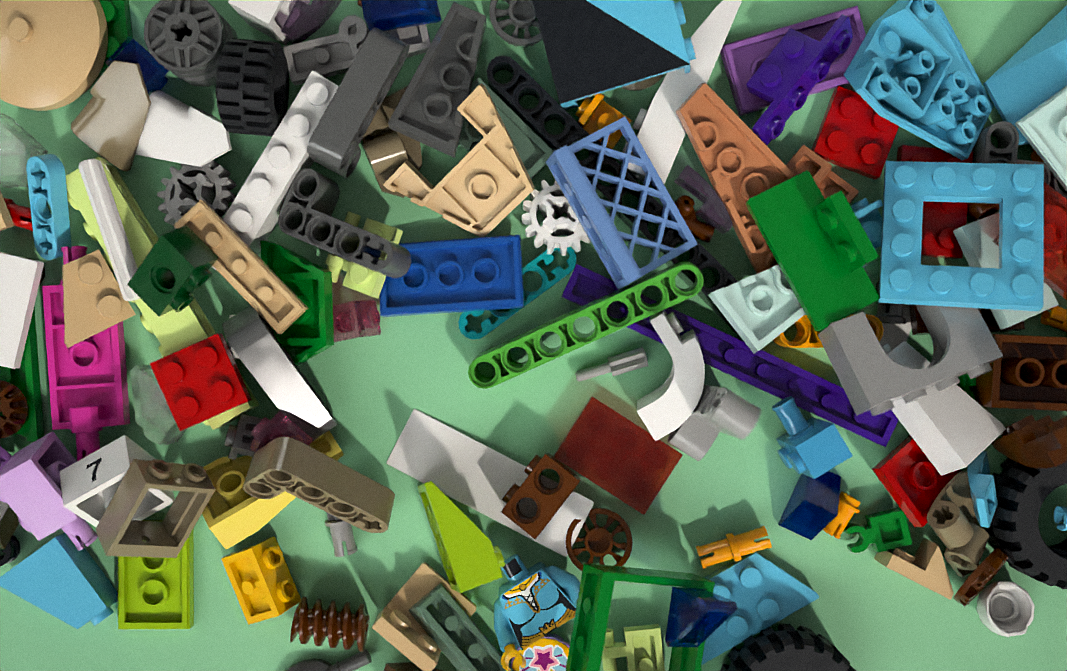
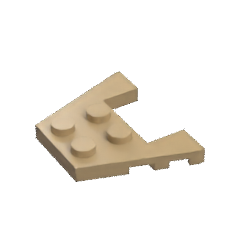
[383,83,535,237]

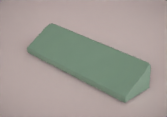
[409,583,514,671]

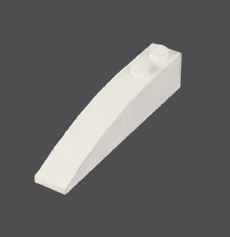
[618,0,742,186]

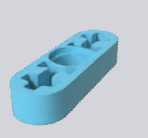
[26,154,72,260]

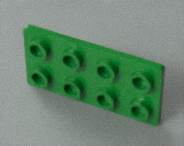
[745,171,880,331]

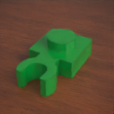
[844,507,912,553]

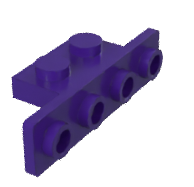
[746,14,853,146]

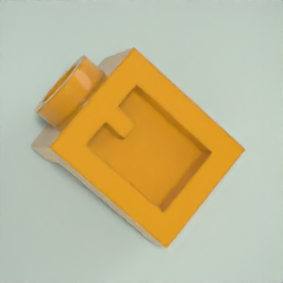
[575,93,632,149]

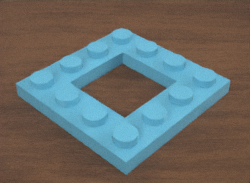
[878,161,1044,312]

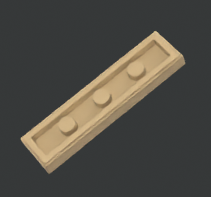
[173,199,308,334]

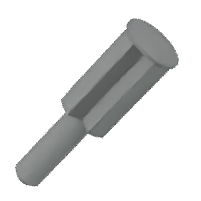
[575,347,648,382]

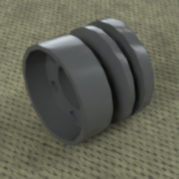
[144,0,238,87]

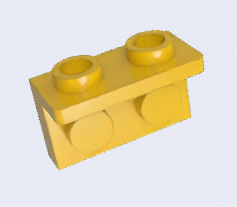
[221,536,301,625]

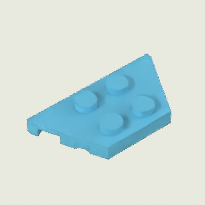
[701,552,819,665]

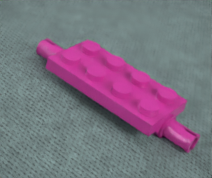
[42,246,130,461]

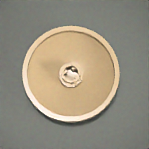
[0,0,108,111]

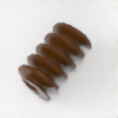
[290,596,370,652]

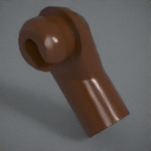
[674,195,715,243]

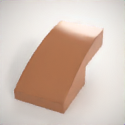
[786,145,859,204]

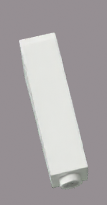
[881,341,1006,476]

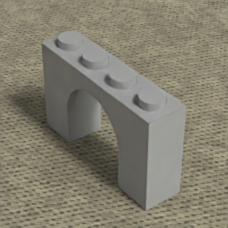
[818,305,1003,416]

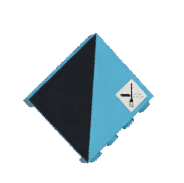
[532,0,696,110]

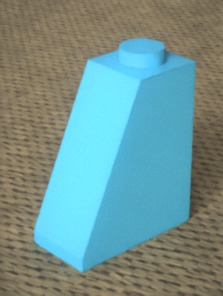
[0,533,118,629]

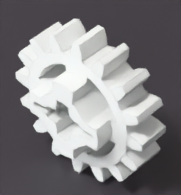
[522,179,591,256]

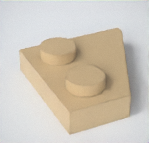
[62,249,136,348]

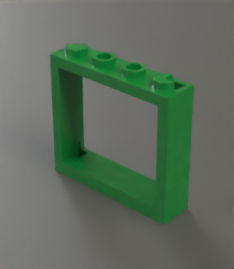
[565,563,715,671]

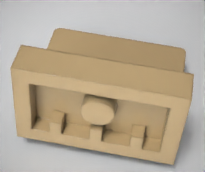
[372,562,477,671]

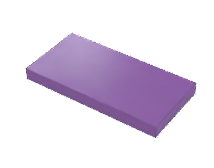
[720,6,866,116]

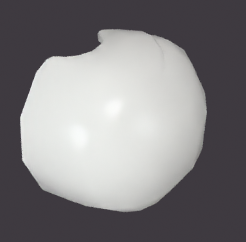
[976,581,1035,637]

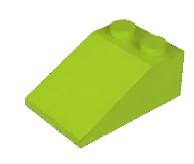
[418,481,505,593]

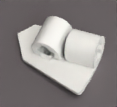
[135,90,232,167]

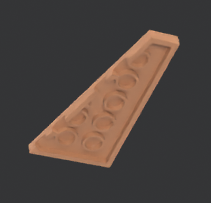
[676,83,796,274]

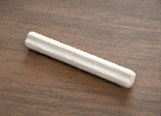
[78,158,141,301]

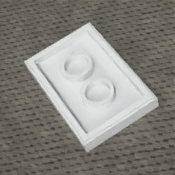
[0,252,44,369]

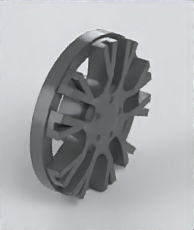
[489,0,543,47]

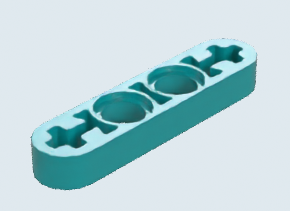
[458,247,577,340]

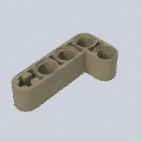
[243,437,395,533]

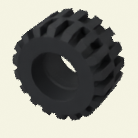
[216,38,289,137]

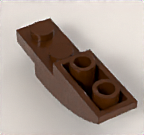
[991,415,1067,469]

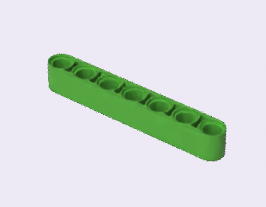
[468,261,704,389]

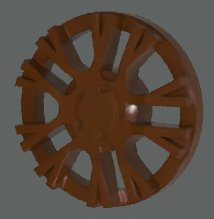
[566,508,633,571]
[953,548,1008,607]

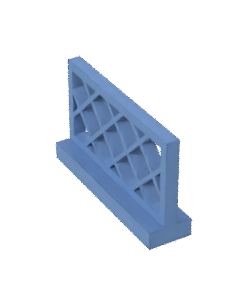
[546,117,698,290]

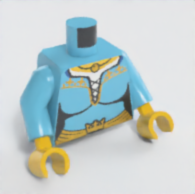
[494,554,580,671]

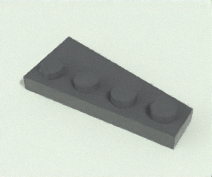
[388,2,487,158]

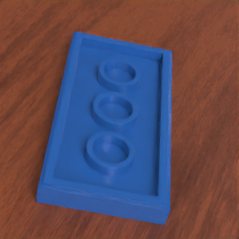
[379,235,525,317]

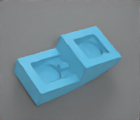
[967,451,998,528]

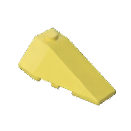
[202,431,344,550]

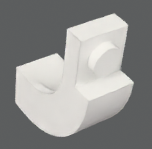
[637,310,705,441]

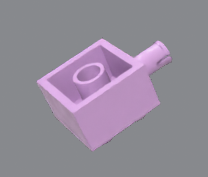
[0,431,98,550]

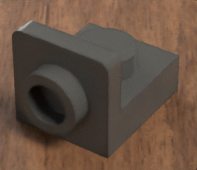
[224,414,284,460]

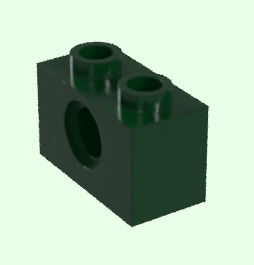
[127,225,218,317]

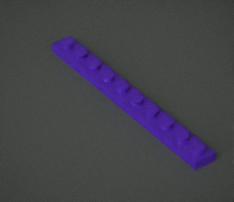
[561,264,899,447]

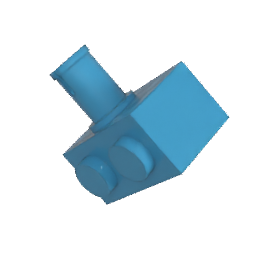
[772,396,853,479]

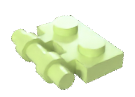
[325,211,403,299]
[602,624,665,671]

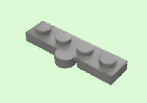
[283,12,431,85]

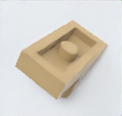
[874,538,954,600]

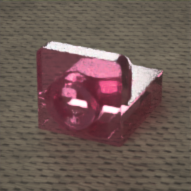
[333,300,381,343]
[249,411,314,452]

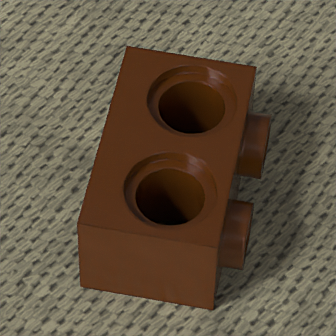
[501,453,582,539]

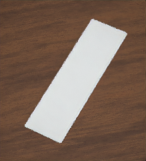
[386,409,594,557]

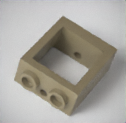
[95,459,216,558]

